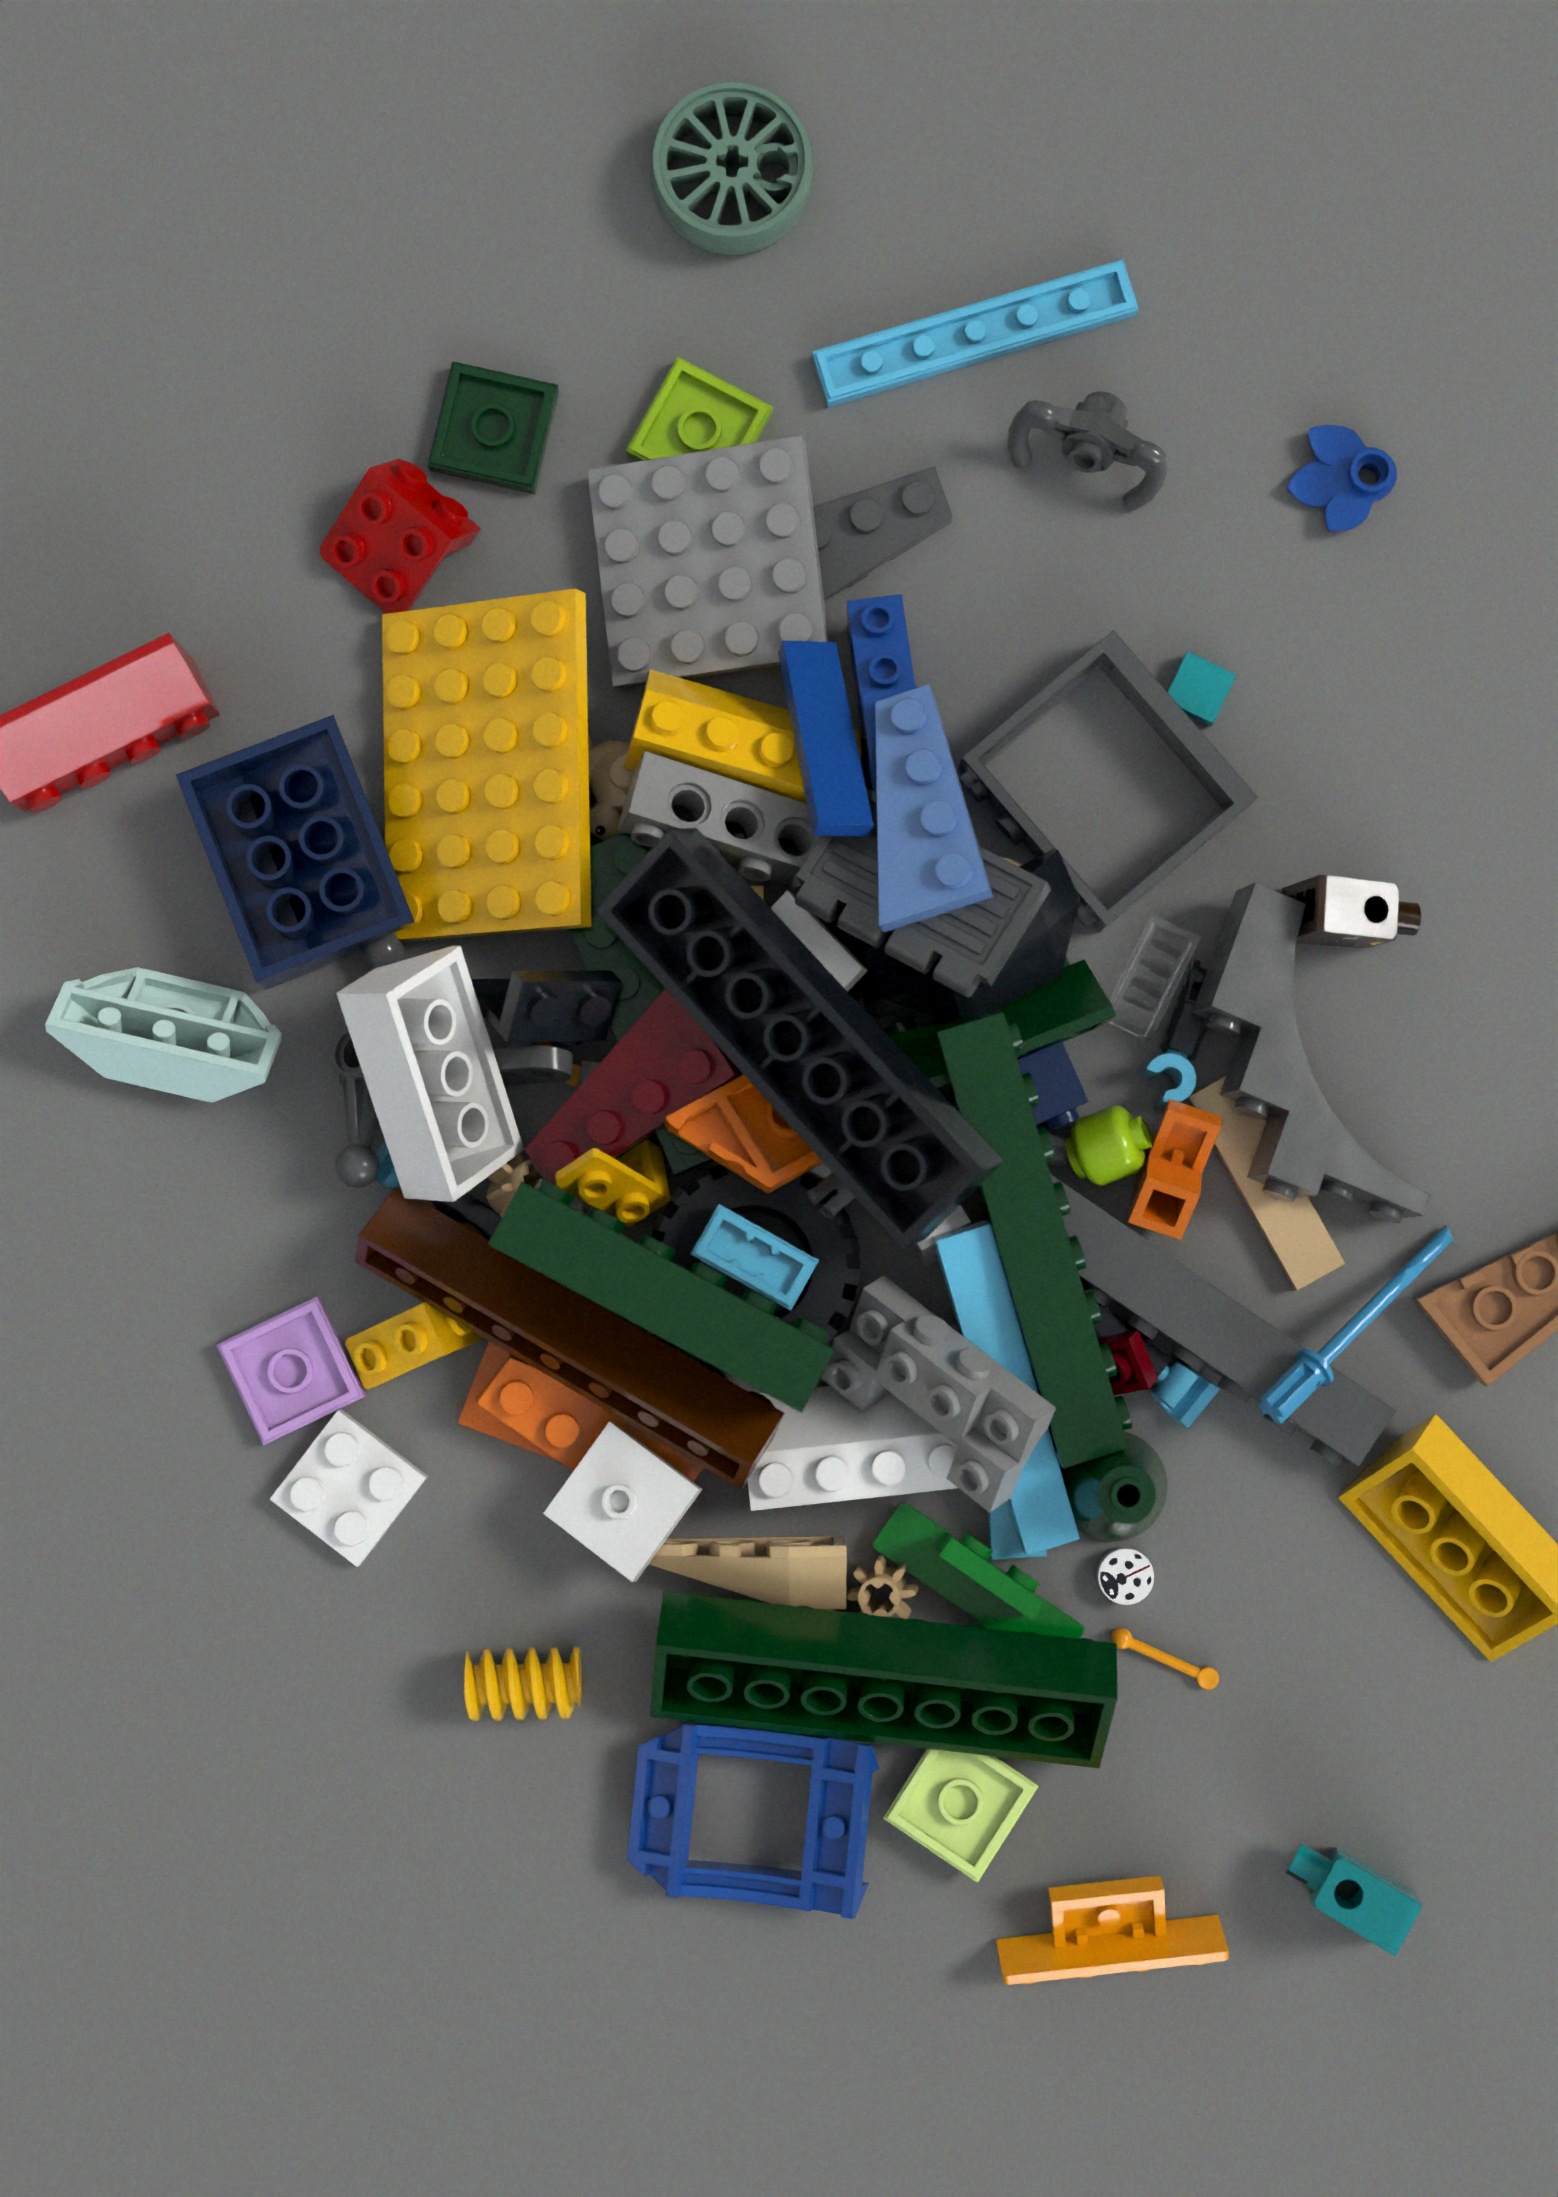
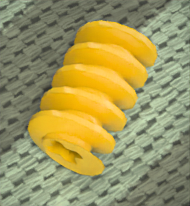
[464,1646,582,1721]

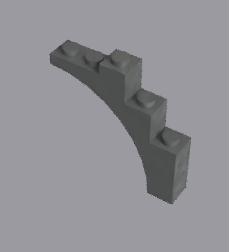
[1192,882,1431,1223]

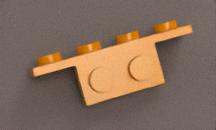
[996,1875,1229,1985]

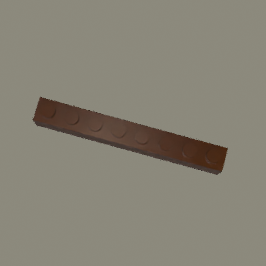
[355,1186,784,1490]

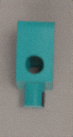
[1285,1843,1423,1956]

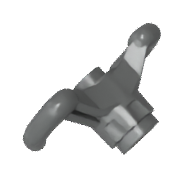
[1008,391,1167,511]

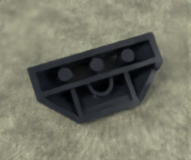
[859,849,1080,1022]

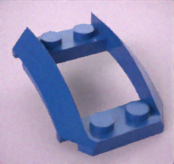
[627,1723,879,1919]

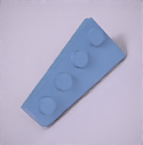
[875,684,993,933]

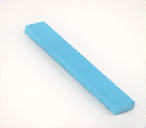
[812,259,1139,408]
[932,1220,1080,1556]

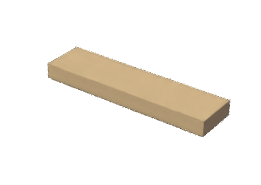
[1187,1076,1345,1291]

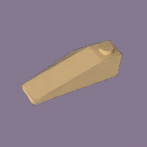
[648,1535,847,1611]

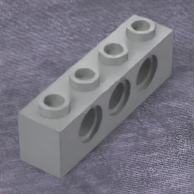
[617,751,821,894]

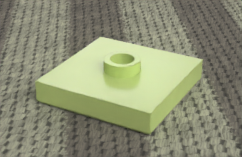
[883,1749,1039,1883]

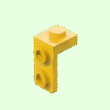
[555,1140,671,1227]
[345,1302,483,1390]

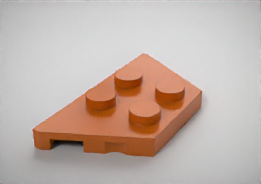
[664,1074,824,1194]

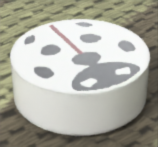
[1096,1547,1154,1605]

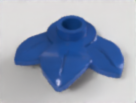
[1287,425,1397,532]

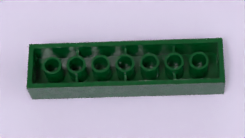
[650,1591,1118,1768]

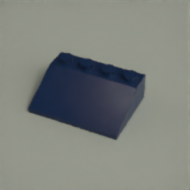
[176,715,415,990]

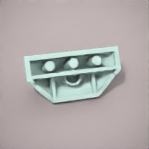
[45,967,282,1103]

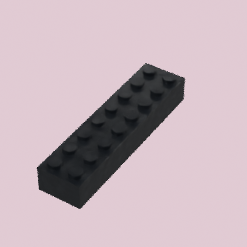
[595,828,1004,1250]

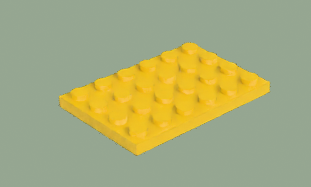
[382,588,592,942]

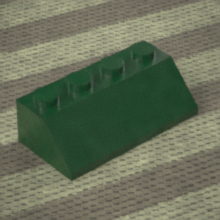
[883,956,1116,1092]

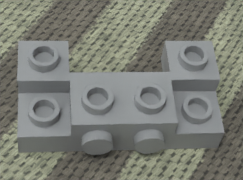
[822,1276,1056,1513]

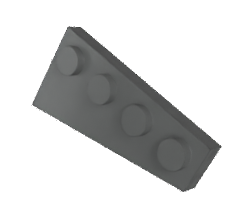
[813,466,953,601]

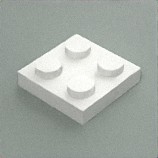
[270,1409,429,1567]

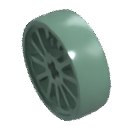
[651,81,814,256]

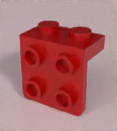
[320,458,481,614]

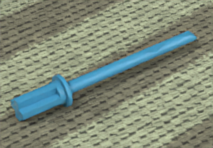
[1258,1226,1454,1424]

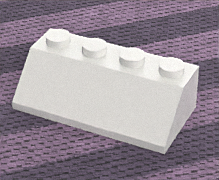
[336,946,524,1202]
[748,1385,958,1511]

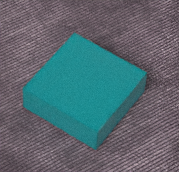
[1167,651,1237,727]

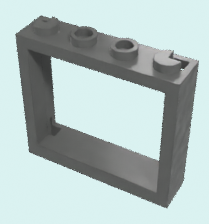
[959,630,1258,932]

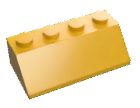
[623,669,862,803]
[1338,1414,1558,1662]

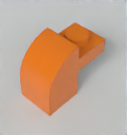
[1128,1099,1222,1240]

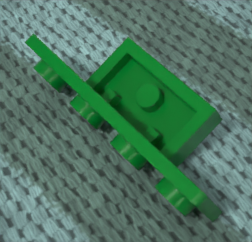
[872,1501,1084,1639]

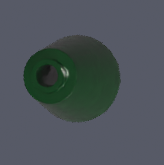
[1059,1431,1167,1542]

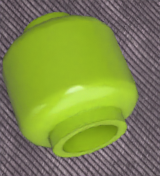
[1065,1105,1153,1186]

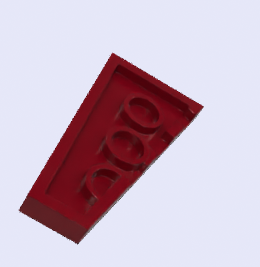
[525,989,741,1189]

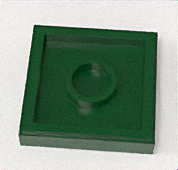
[427,361,559,494]

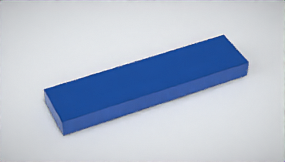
[778,641,874,836]

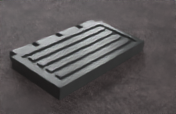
[795,788,1051,998]

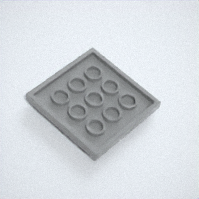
[587,435,829,689]

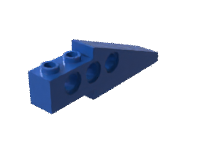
[847,594,918,793]

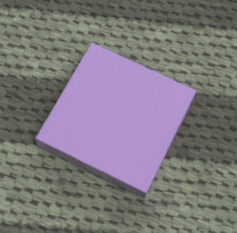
[217,1296,367,1445]

